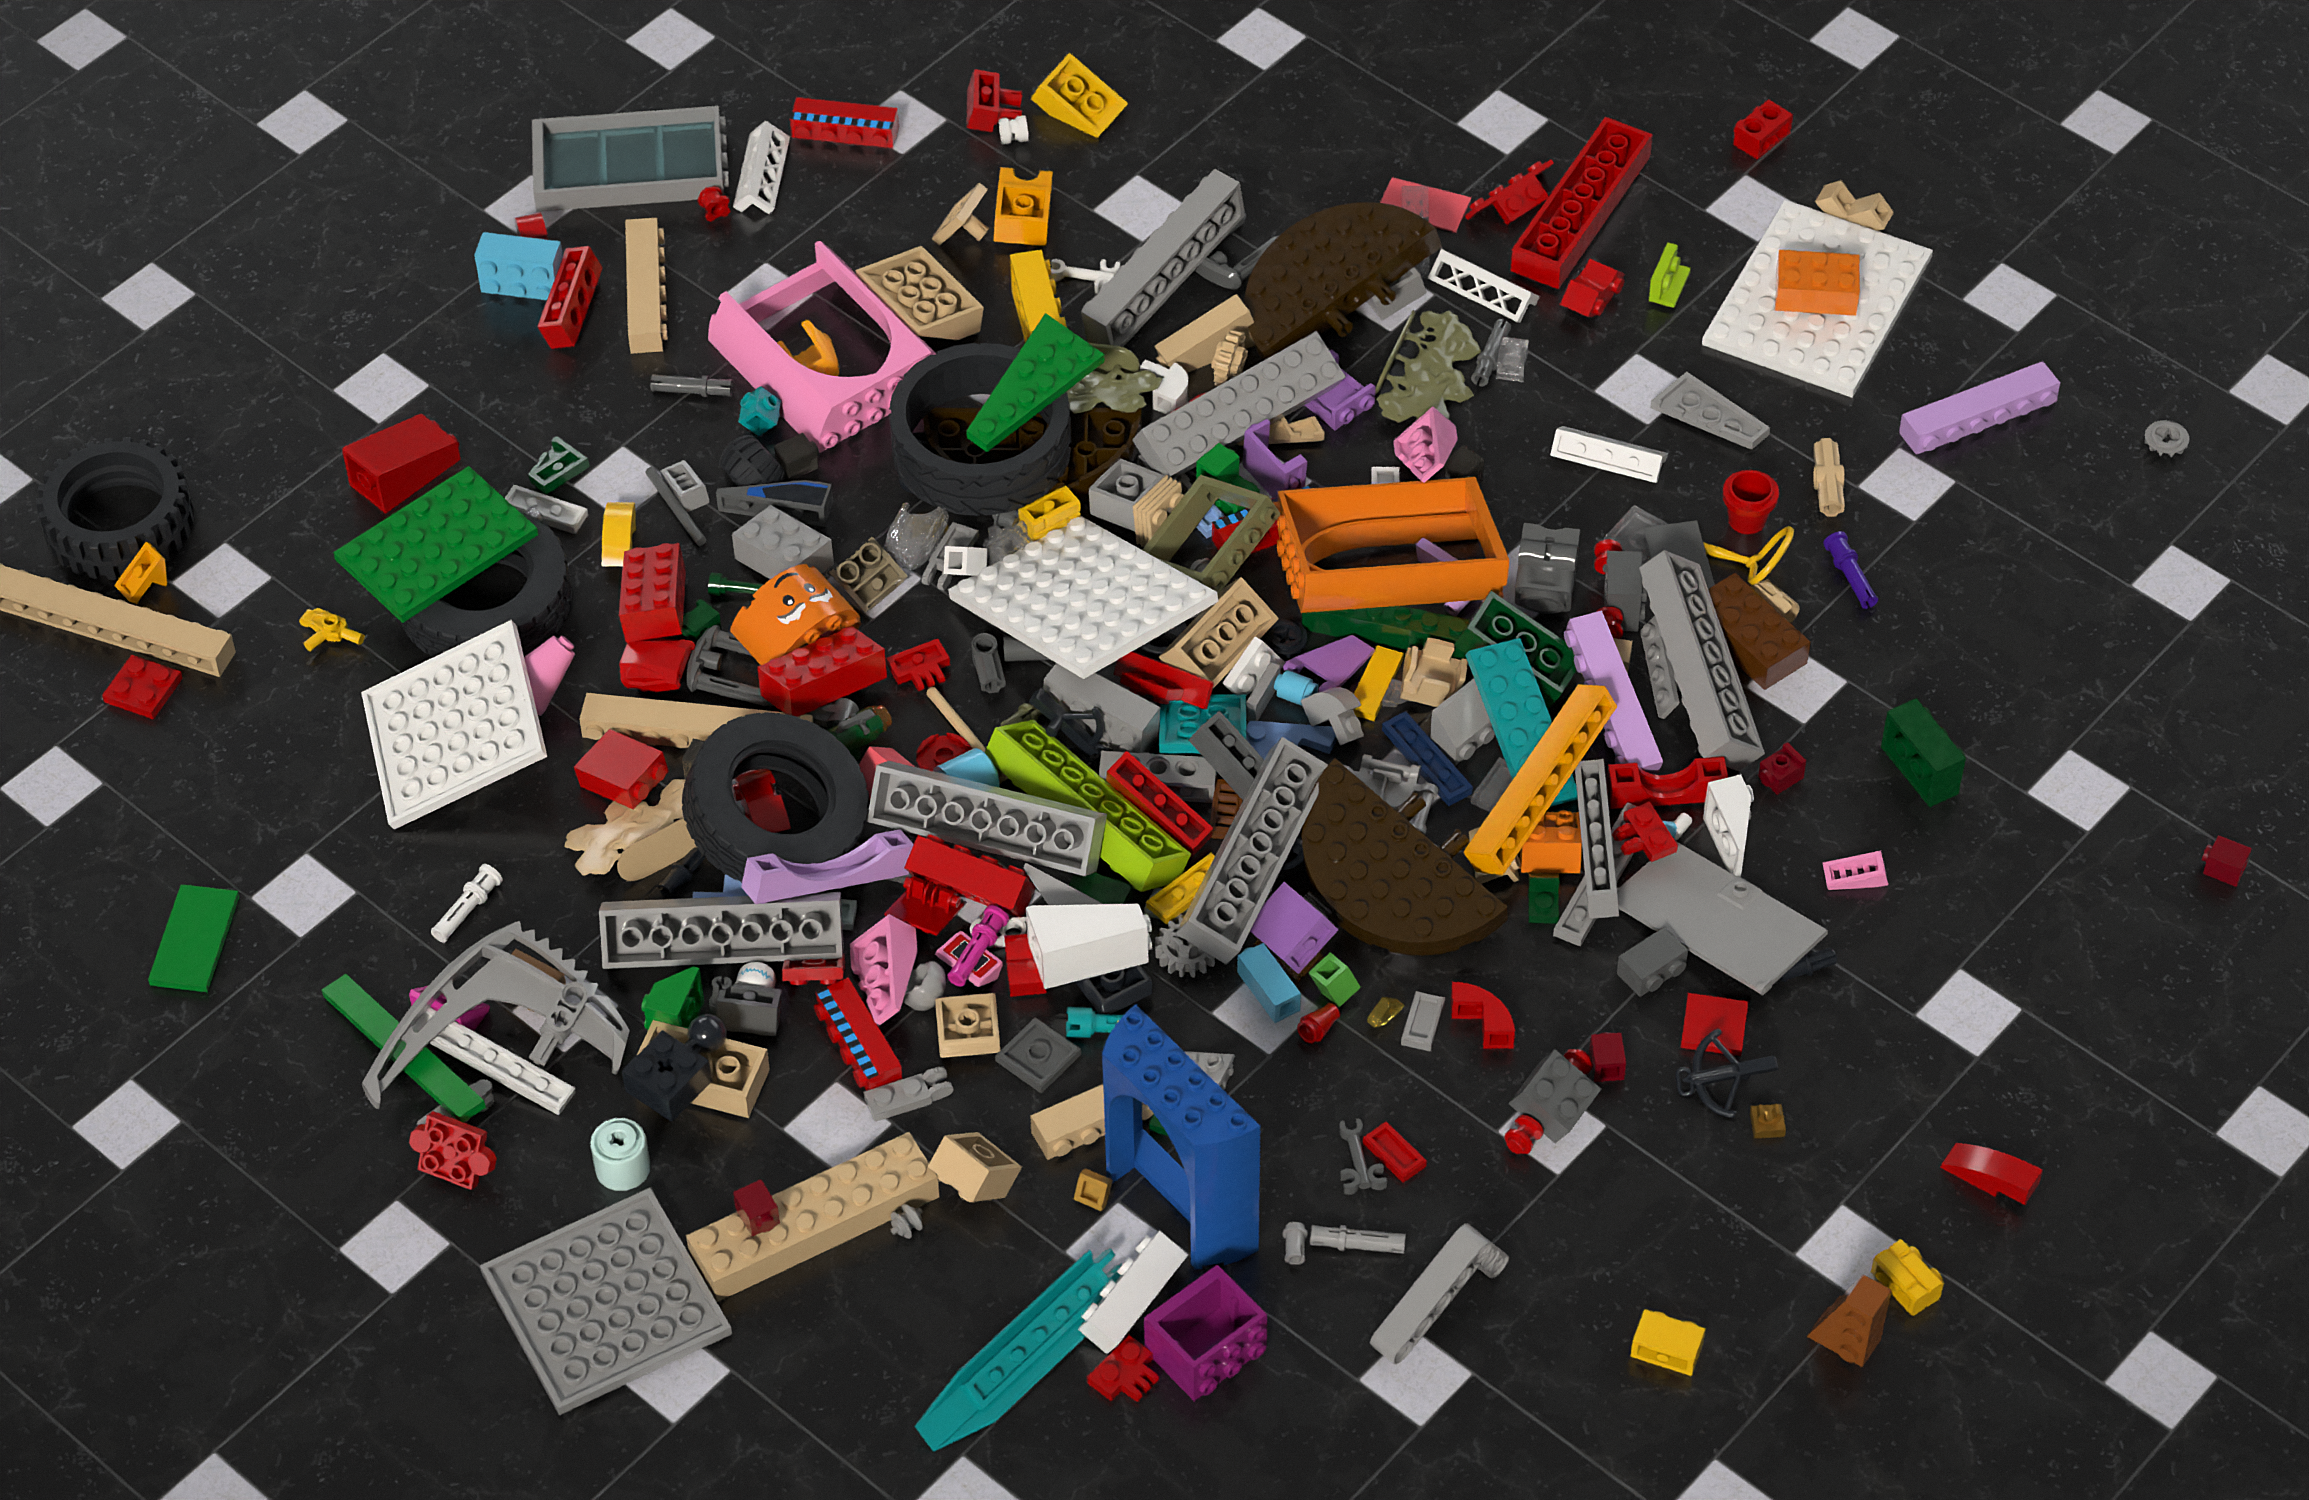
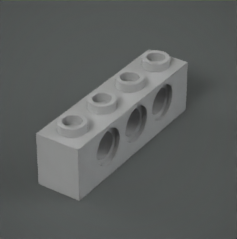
[1099,751,1217,803]

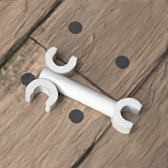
[1049,259,1120,294]

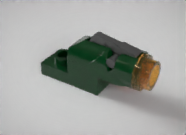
[827,705,892,761]

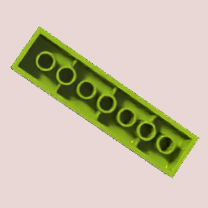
[984,720,1191,892]

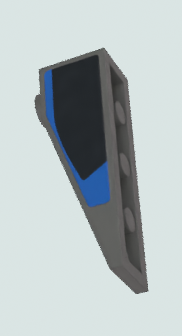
[716,480,833,527]

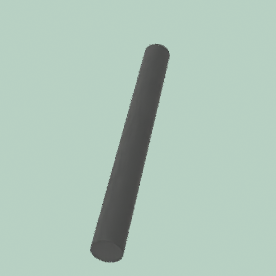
[645,467,706,546]

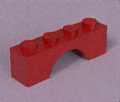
[1606,757,1728,809]

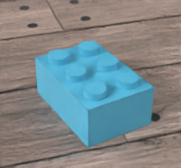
[475,232,563,300]

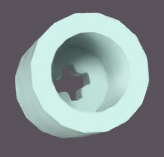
[591,1118,650,1191]

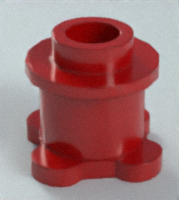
[697,186,730,222]

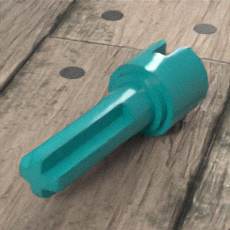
[1066,1007,1150,1038]

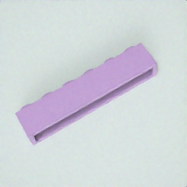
[1899,361,2060,455]
[1564,610,1663,774]

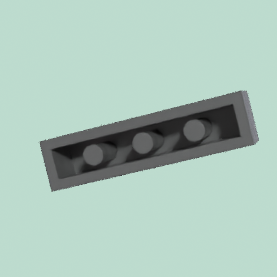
[1189,711,1264,801]

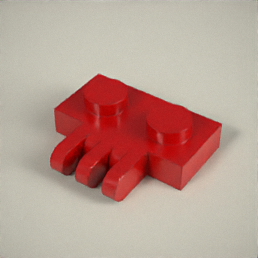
[886,638,950,691]
[1087,1335,1159,1401]

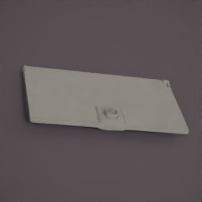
[1617,841,1828,995]

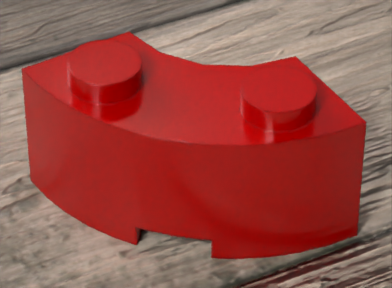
[1560,259,1625,317]
[732,769,791,833]

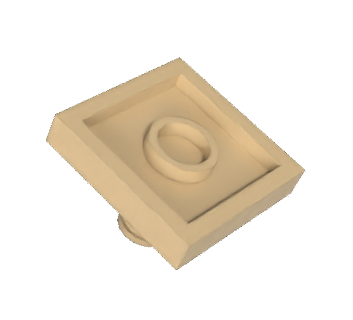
[932,183,989,246]

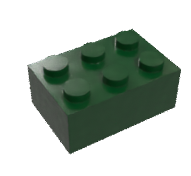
[1881,698,1966,807]

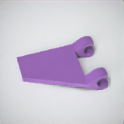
[1283,635,1375,692]

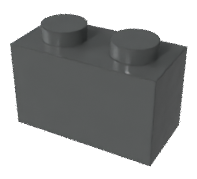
[1617,927,1688,997]

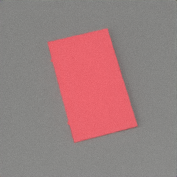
[1380,178,1471,233]

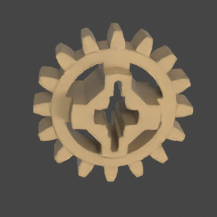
[1211,329,1248,386]

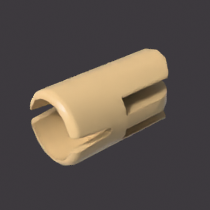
[1750,579,1800,623]

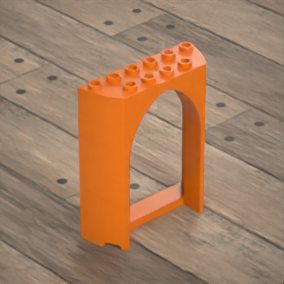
[1273,477,1509,613]

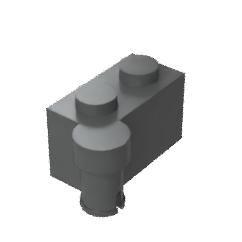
[709,976,782,1036]

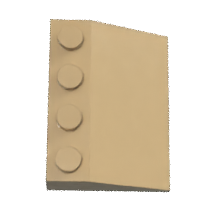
[856,246,984,340]

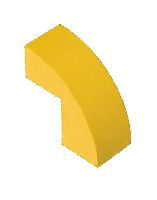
[602,502,636,566]

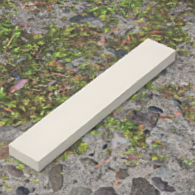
[413,1007,575,1115]

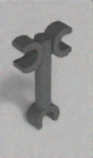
[1339,1119,1387,1195]

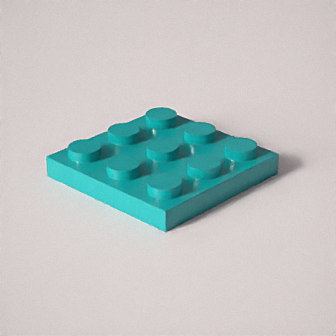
[1159,694,1246,754]

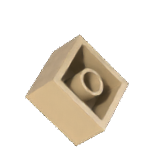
[928,1132,1022,1202]

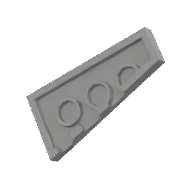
[1650,372,1770,450]

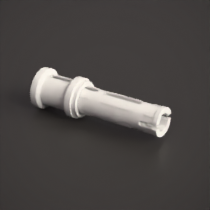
[431,864,503,943]

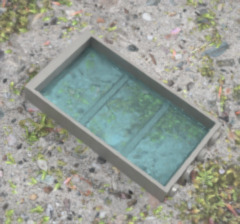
[532,106,729,212]

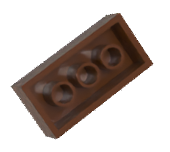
[1708,573,1811,690]

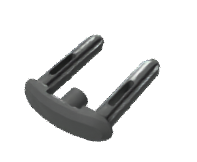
[1194,213,1278,290]
[687,625,772,706]

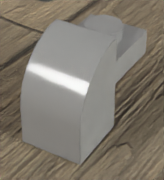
[1300,687,1364,745]

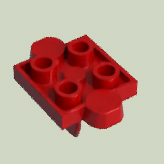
[409,1111,497,1190]

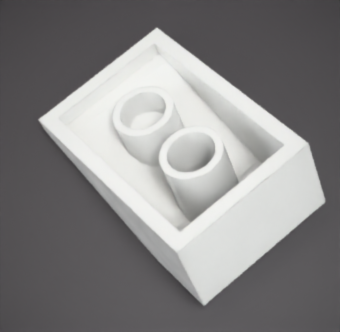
[1703,775,1754,877]

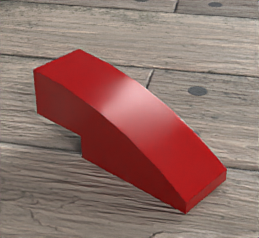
[1941,1143,2043,1205]

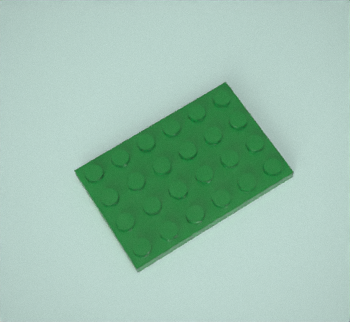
[333,466,538,623]

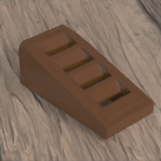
[1210,779,1243,839]

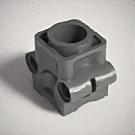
[1515,523,1580,614]

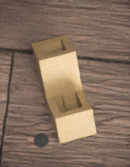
[1815,180,1894,231]

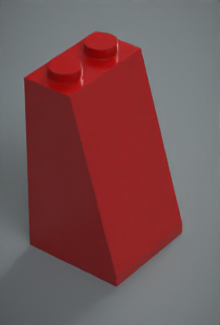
[342,414,461,514]

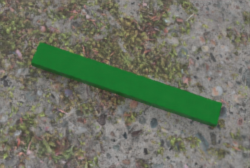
[322,974,486,1123]

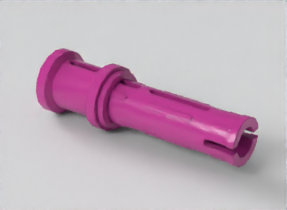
[947,905,1009,987]

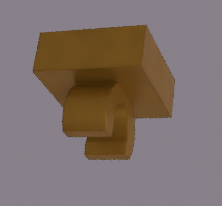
[1750,1104,1786,1138]
[1073,1169,1113,1211]

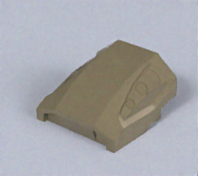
[829,537,908,613]

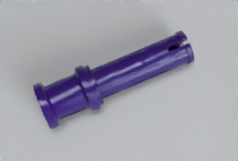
[1823,531,1878,609]

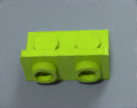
[1649,243,1690,307]

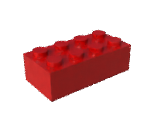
[619,543,686,642]
[757,626,887,717]
[904,834,1036,917]

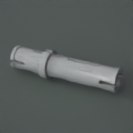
[1310,1225,1405,1254]

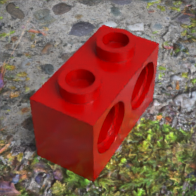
[1733,100,1793,160]

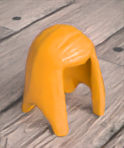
[777,320,839,376]

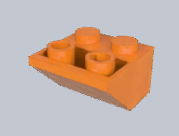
[1520,810,1582,873]

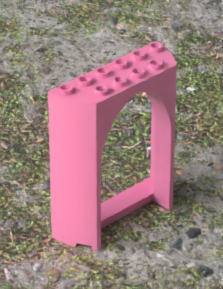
[708,241,936,454]

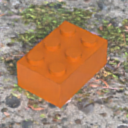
[1775,250,1860,316]

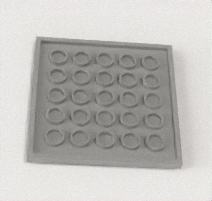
[480,1188,732,1415]

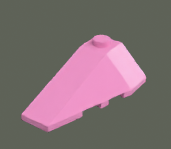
[1394,407,1458,483]
[850,914,917,1025]

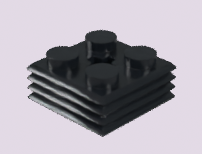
[1075,965,1153,1015]

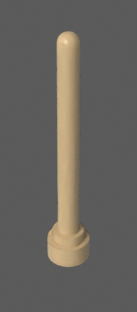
[927,687,1008,784]

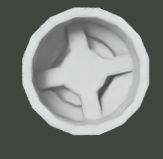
[999,115,1028,144]

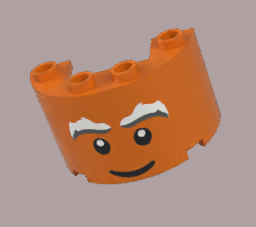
[730,564,861,665]

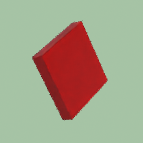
[1681,993,1748,1056]

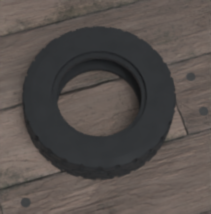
[401,511,572,657]
[682,712,869,883]

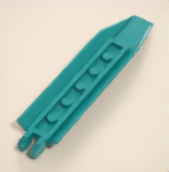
[915,1248,1122,1451]

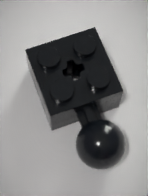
[622,1014,727,1122]

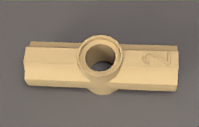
[1813,438,1845,517]

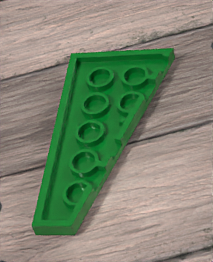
[967,313,1105,452]

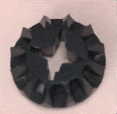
[1262,619,1307,658]

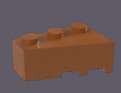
[1807,1274,1892,1367]

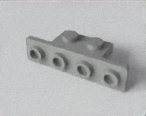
[1641,616,1681,719]

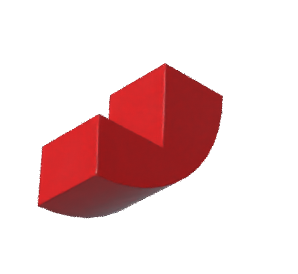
[1451,982,1515,1049]

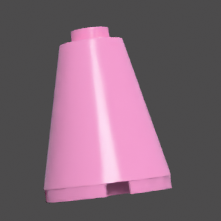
[524,635,575,716]

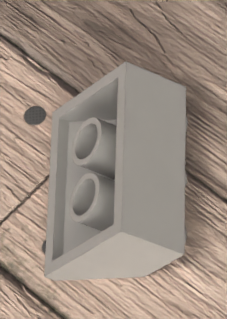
[1430,678,1495,766]

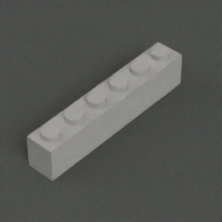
[1575,759,1619,919]

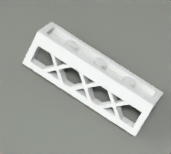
[733,120,790,214]
[1428,249,1540,323]
[1550,426,1668,483]

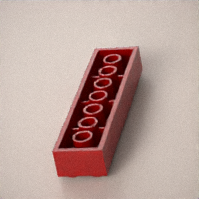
[1511,117,1652,289]

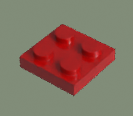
[102,655,183,719]
[782,953,845,985]

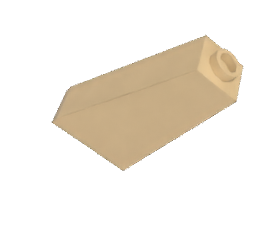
[1155,294,1255,373]

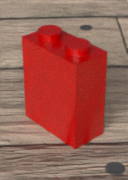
[574,729,669,810]

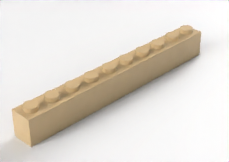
[0,563,236,677]

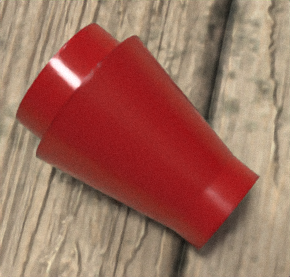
[1297,1003,1340,1043]

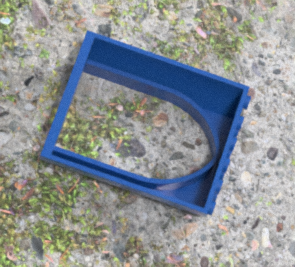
[1102,1004,1260,1269]

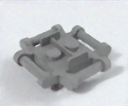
[1344,754,1438,835]

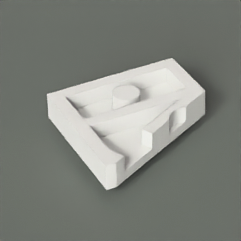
[1223,637,1285,696]

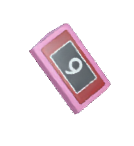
[935,931,1003,987]

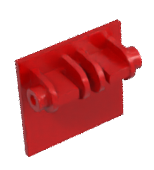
[884,876,964,936]

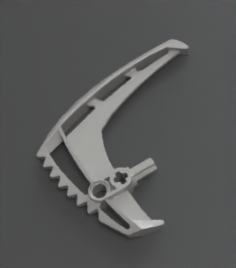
[362,921,630,1109]

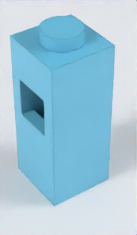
[1238,943,1301,1023]

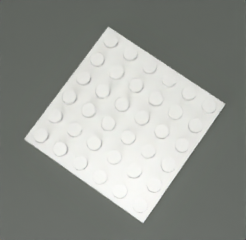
[361,620,547,829]

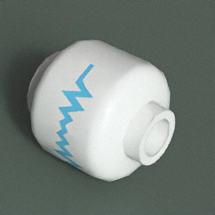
[735,962,776,988]

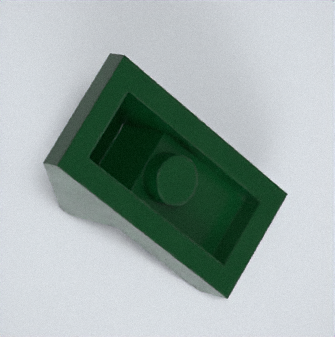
[1528,873,1560,924]

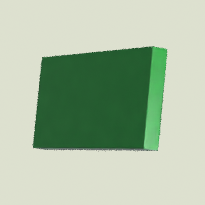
[148,884,239,992]

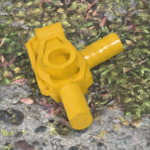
[299,608,365,651]

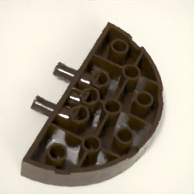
[1244,202,1442,361]
[923,408,1142,509]
[1302,758,1508,955]

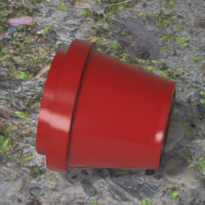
[1722,470,1779,534]

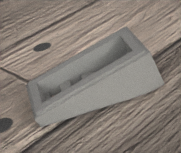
[660,460,709,512]

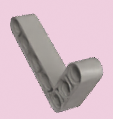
[1370,1224,1509,1365]

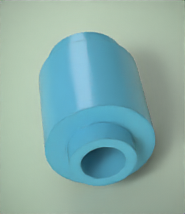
[1274,670,1318,706]

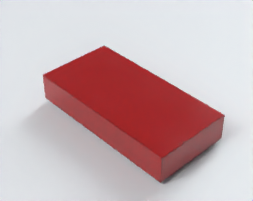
[1363,1121,1427,1183]

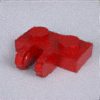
[1611,802,1678,862]

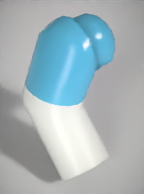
[1663,813,1692,840]

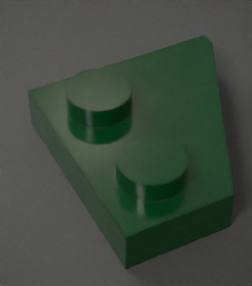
[528,436,590,494]

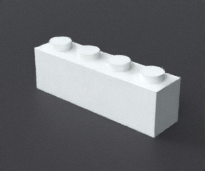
[1078,1231,1188,1354]

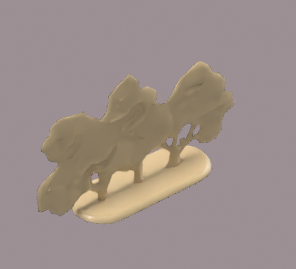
[565,779,697,881]

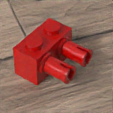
[967,69,1022,132]

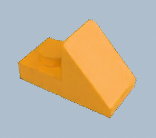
[114,542,167,604]

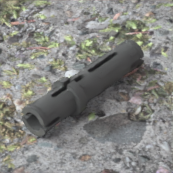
[1471,319,1511,386]
[650,374,734,397]

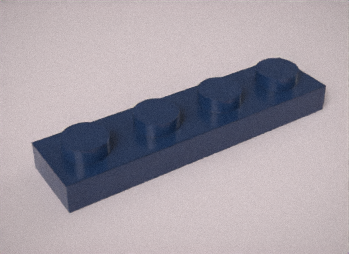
[1382,711,1473,806]

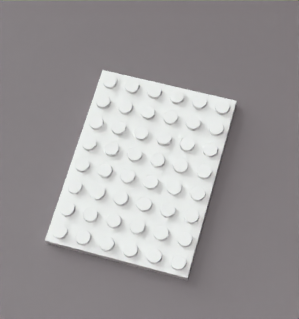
[1702,200,1933,398]
[948,516,1219,679]

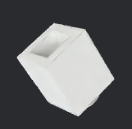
[943,546,988,576]

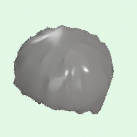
[903,961,946,1011]

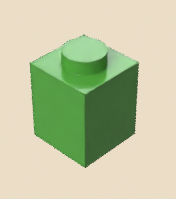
[1308,953,1361,1007]

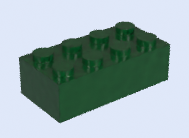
[1454,591,1577,710]

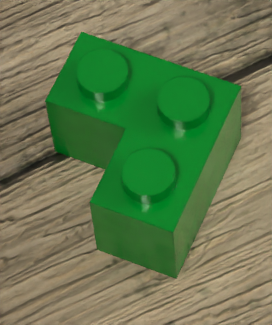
[1196,443,1260,517]

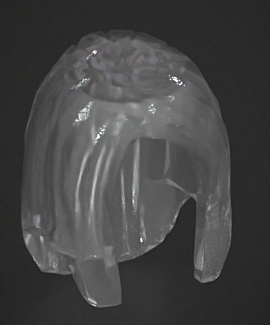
[883,503,949,571]

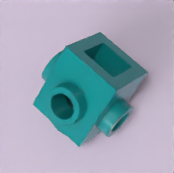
[738,386,781,436]

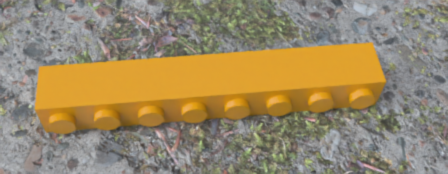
[1464,684,1617,875]

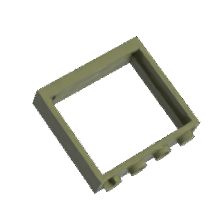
[1142,475,1281,595]

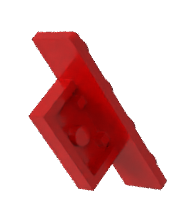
[1465,159,1554,225]
[1113,651,1214,709]

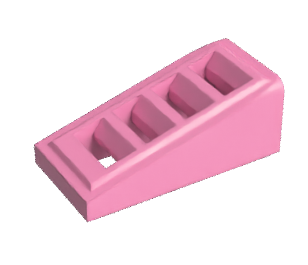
[1823,850,1888,890]

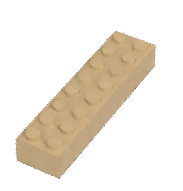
[686,1132,939,1302]

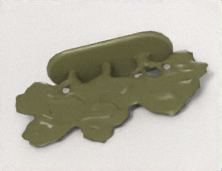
[1375,310,1481,422]
[1067,343,1162,414]

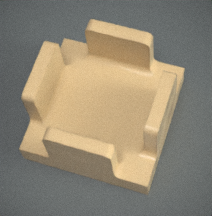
[1400,638,1468,707]

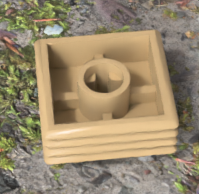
[1132,475,1184,547]
[935,993,1000,1058]

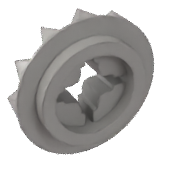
[2145,420,2189,457]

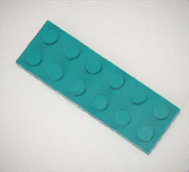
[1465,638,1578,807]

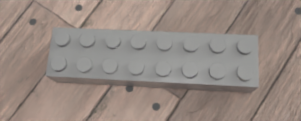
[1081,169,1245,347]
[1133,331,1346,480]
[1639,550,1765,771]
[1176,737,1328,964]
[867,761,1107,876]
[599,892,844,969]

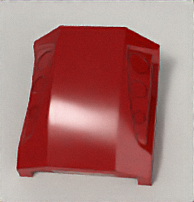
[619,638,696,692]

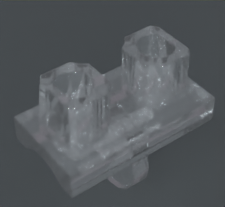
[982,520,1033,567]

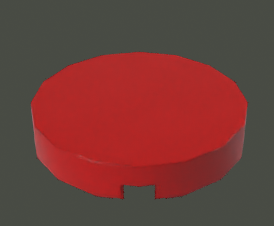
[916,733,972,771]

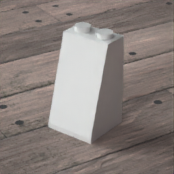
[1026,904,1152,989]

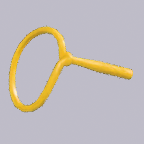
[1703,526,1794,585]

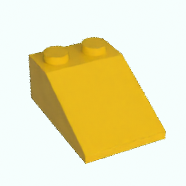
[1031,53,1128,138]

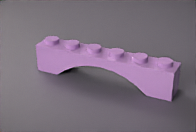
[741,829,914,904]

